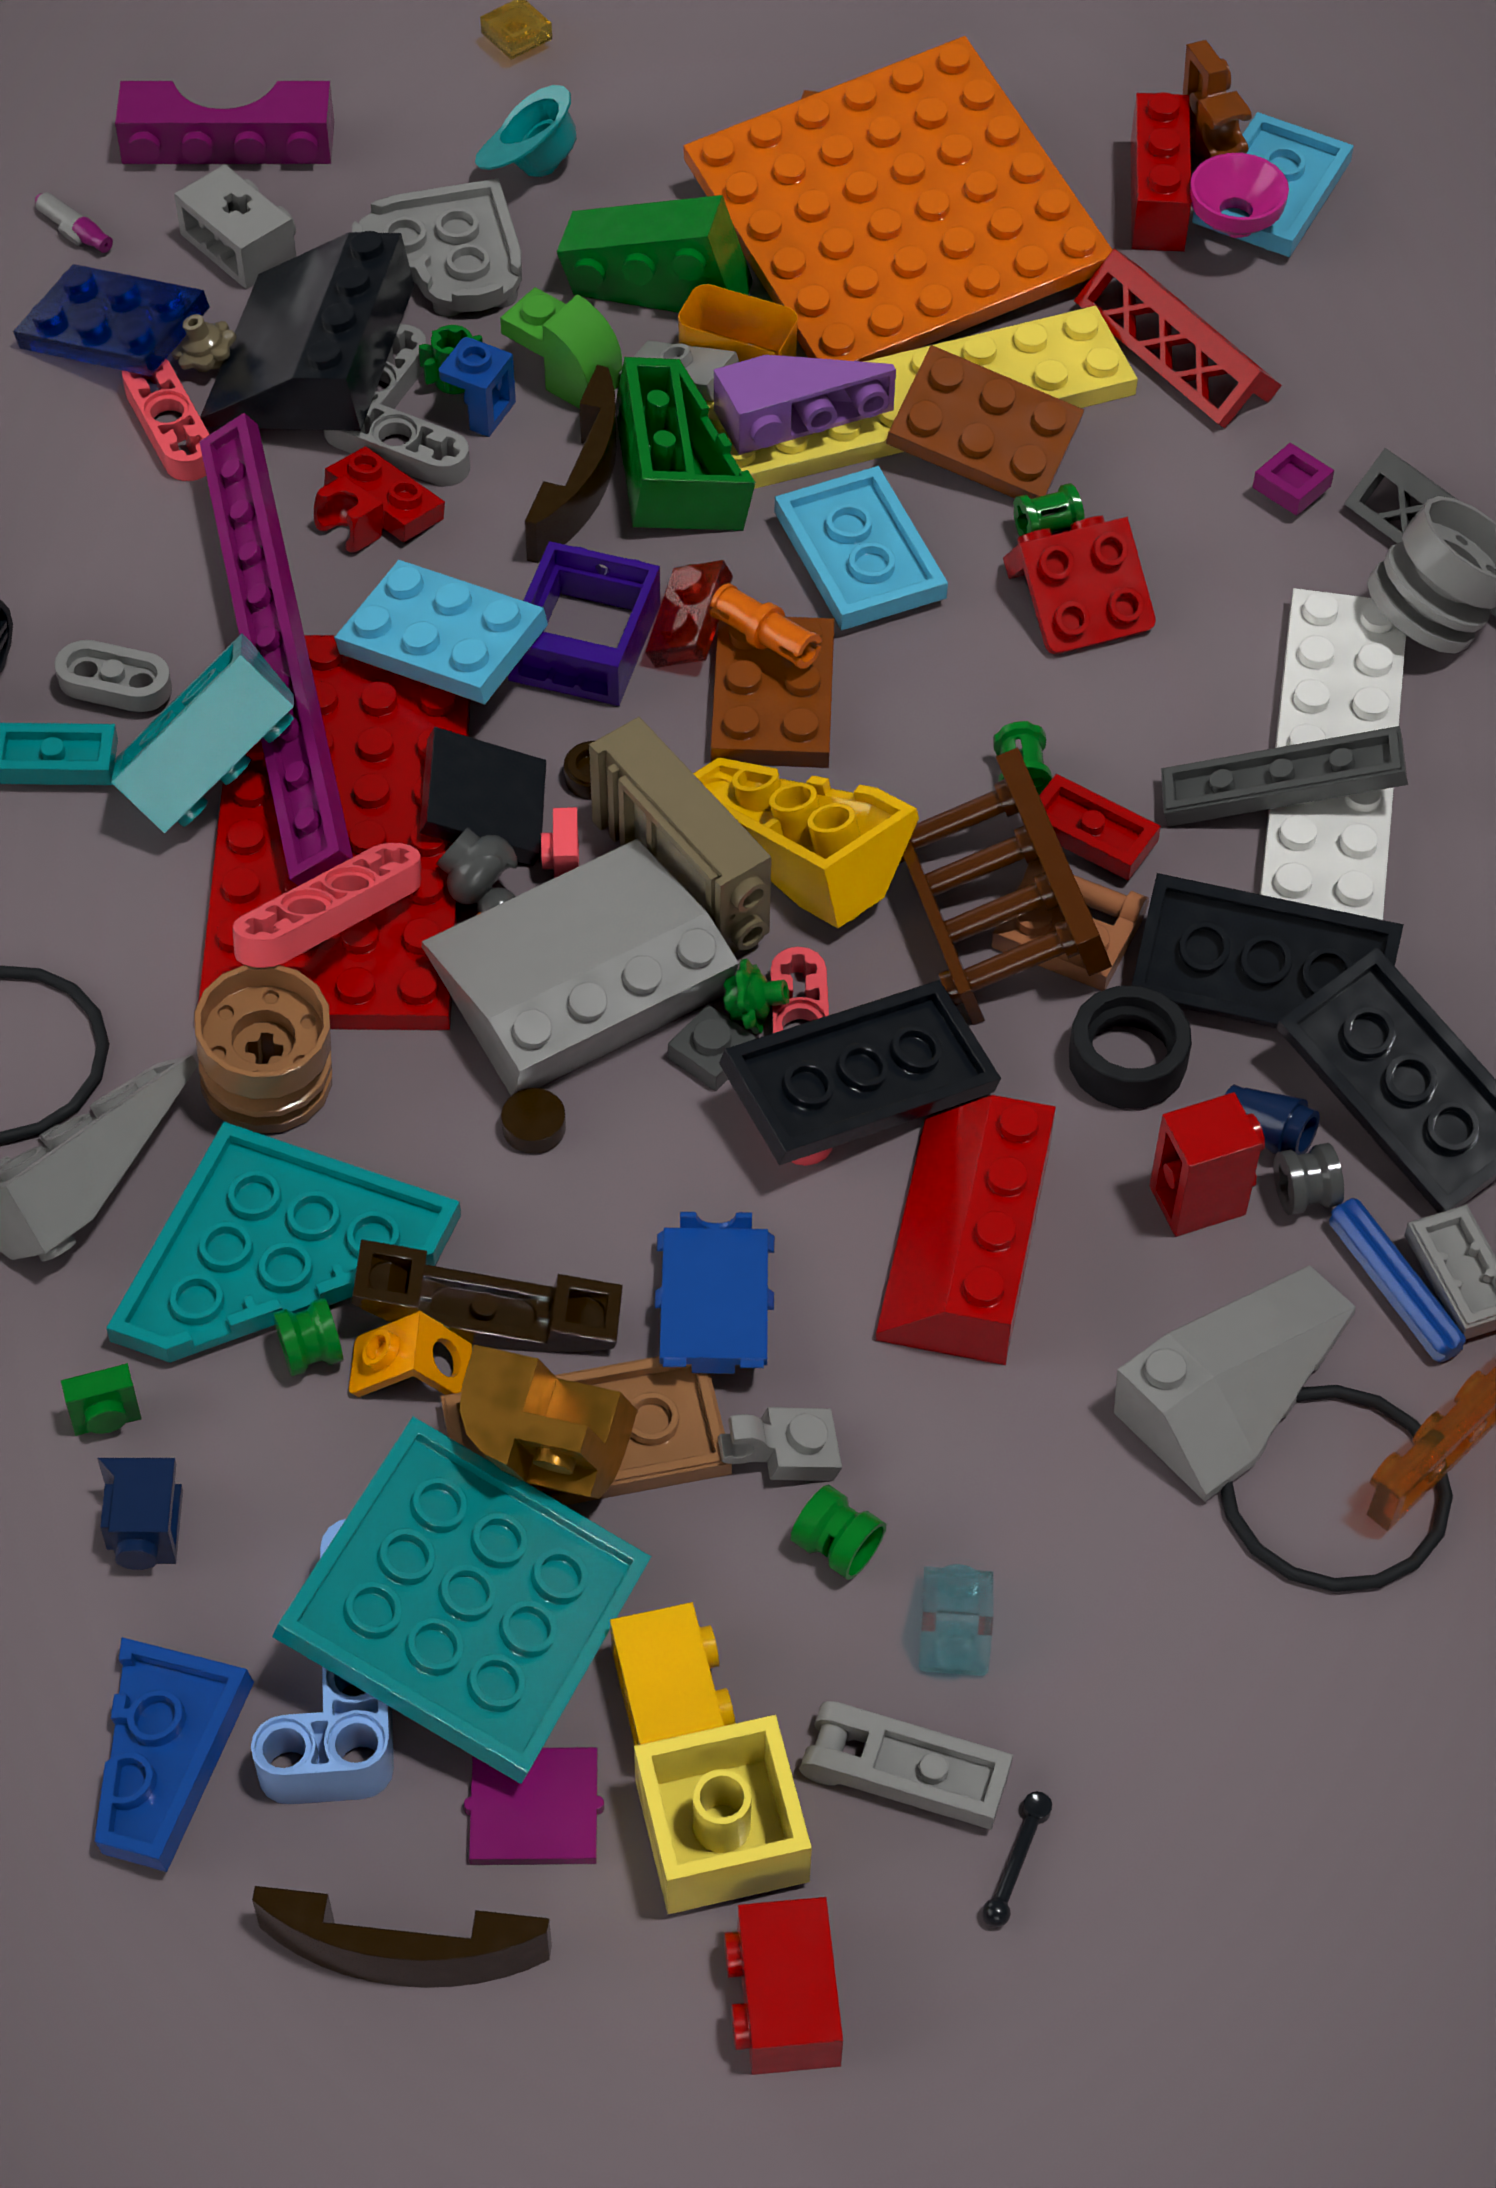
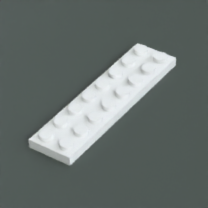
[1260,588,1406,920]

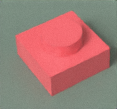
[541,807,579,878]

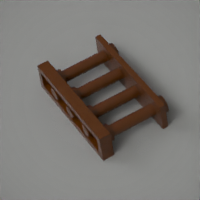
[899,747,1112,1025]

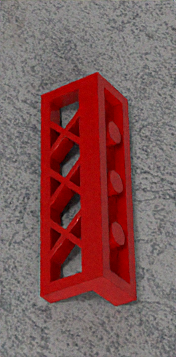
[1074,248,1282,428]

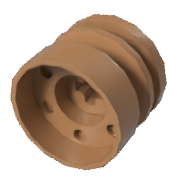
[194,965,332,1134]

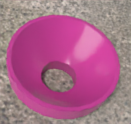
[1190,153,1289,238]

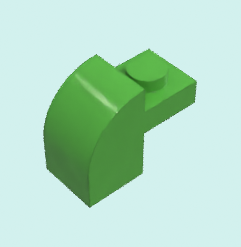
[500,287,622,409]

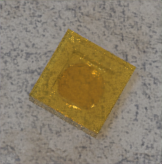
[480,0,552,60]

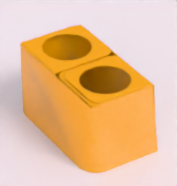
[678,284,798,362]

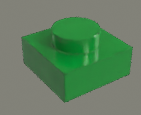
[61,1363,142,1436]

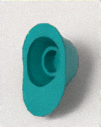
[475,85,577,177]

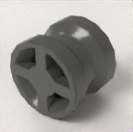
[1273,1143,1344,1215]

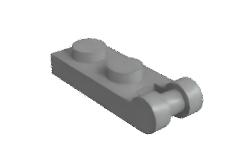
[799,1701,1013,1830]

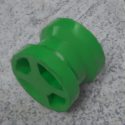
[273,1297,344,1377]

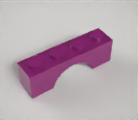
[115,81,334,164]

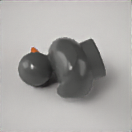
[436,827,518,915]

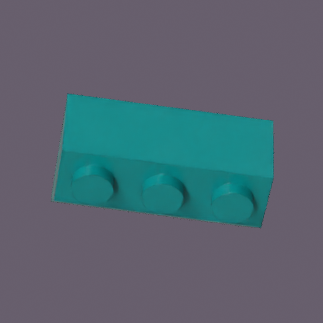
[111,633,294,833]

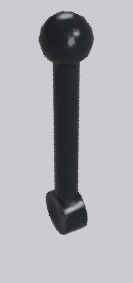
[982,1791,1052,1928]

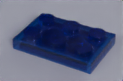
[13,264,210,376]

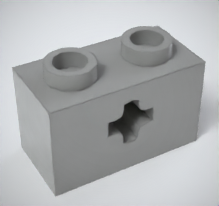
[174,164,297,289]

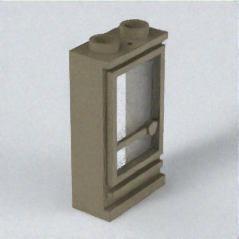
[589,717,771,954]

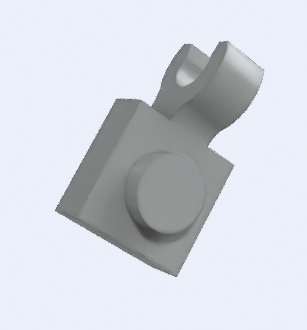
[718,1407,842,1481]

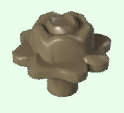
[171,314,237,372]

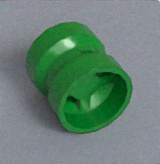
[790,1484,887,1580]

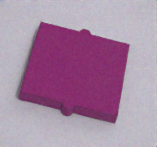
[464,1747,604,1865]

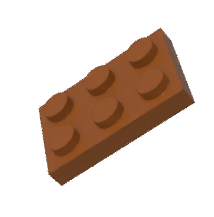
[886,345,1084,499]
[711,617,835,768]

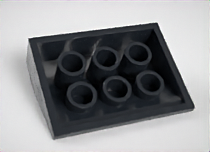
[200,231,414,431]

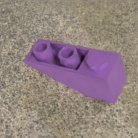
[714,355,896,455]

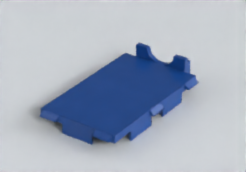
[655,1212,775,1374]

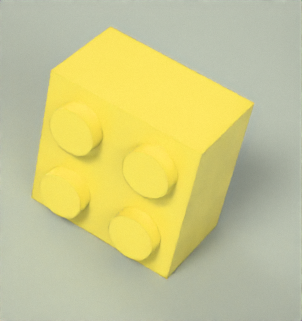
[634,1715,812,1914]

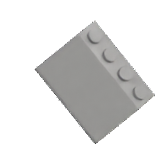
[421,839,739,1096]

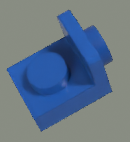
[439,337,516,437]

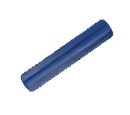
[1329,1198,1466,1363]

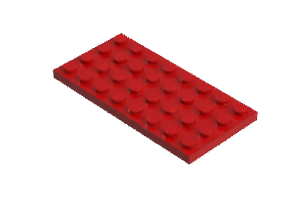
[198,635,471,1030]

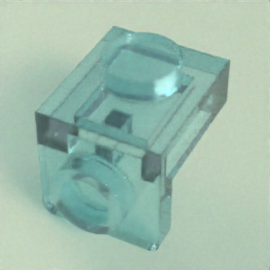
[919,1564,994,1676]

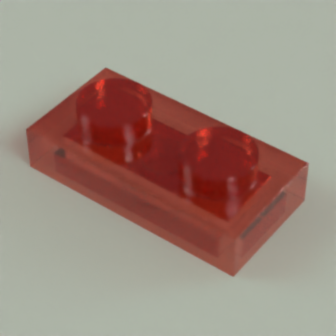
[645,560,733,668]

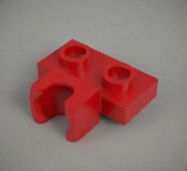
[314,446,445,552]

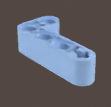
[251,1519,394,1804]

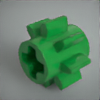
[419,325,482,394]

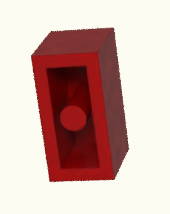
[1149,1092,1265,1237]
[724,1897,843,2075]

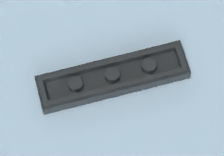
[1161,726,1408,827]

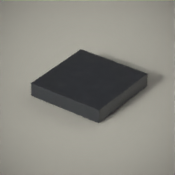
[419,727,546,866]

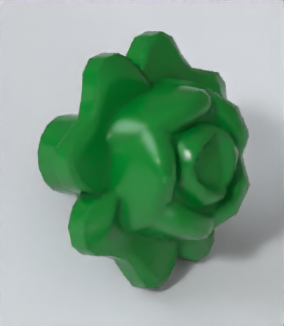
[723,959,789,1034]

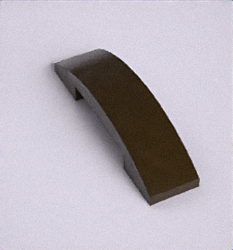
[525,365,617,563]
[351,1239,623,1352]
[252,1886,552,1988]

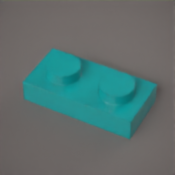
[0,723,118,785]

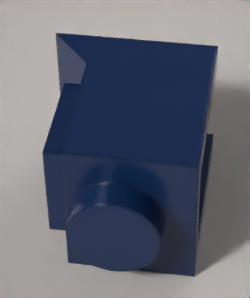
[97,1458,183,1570]

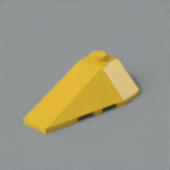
[693,757,919,928]

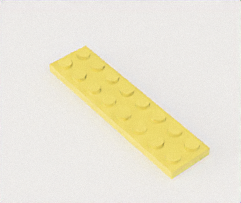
[705,306,1138,489]

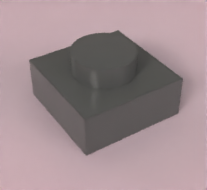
[668,1005,756,1091]

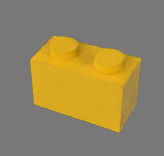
[610,1602,735,1746]

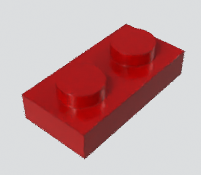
[1039,774,1161,880]

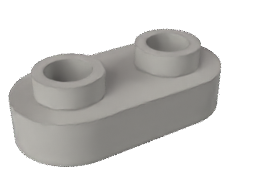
[55,640,172,712]

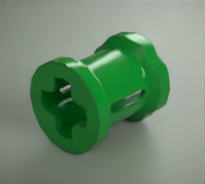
[1013,483,1085,536]
[993,721,1052,795]

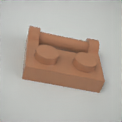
[991,859,1149,991]

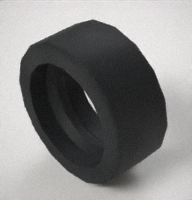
[1069,986,1192,1108]

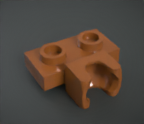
[1183,40,1252,162]

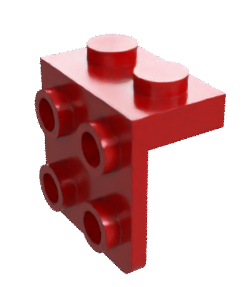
[1003,515,1156,654]

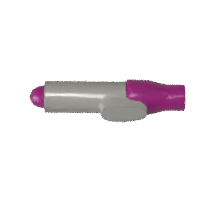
[35,192,113,253]

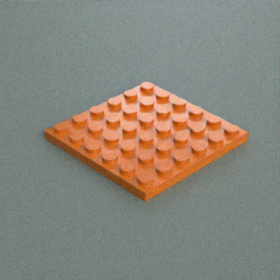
[683,36,1113,362]

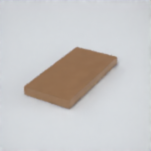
[441,1356,732,1506]

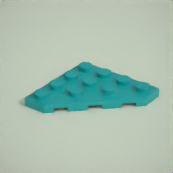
[106,1122,461,1363]

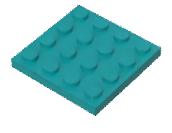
[272,1416,652,1784]

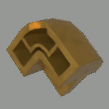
[459,1345,638,1499]

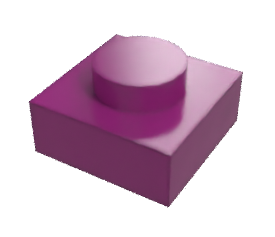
[1252,442,1334,516]

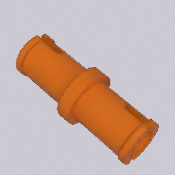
[709,583,822,669]

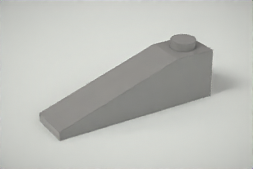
[0,1055,198,1261]
[1114,1265,1356,1502]

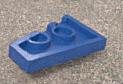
[94,1637,254,1872]

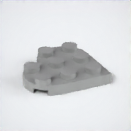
[352,178,522,317]

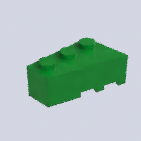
[556,195,753,313]
[615,357,756,531]

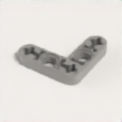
[324,324,470,487]

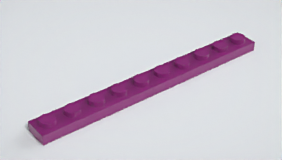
[199,413,353,886]

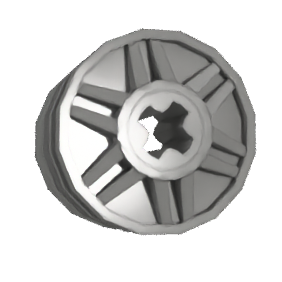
[1367,496,1496,654]

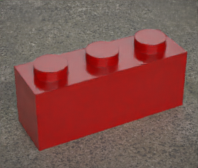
[1130,92,1192,252]

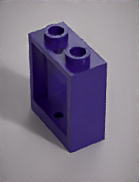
[508,541,661,706]

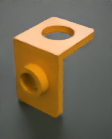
[349,1311,472,1397]

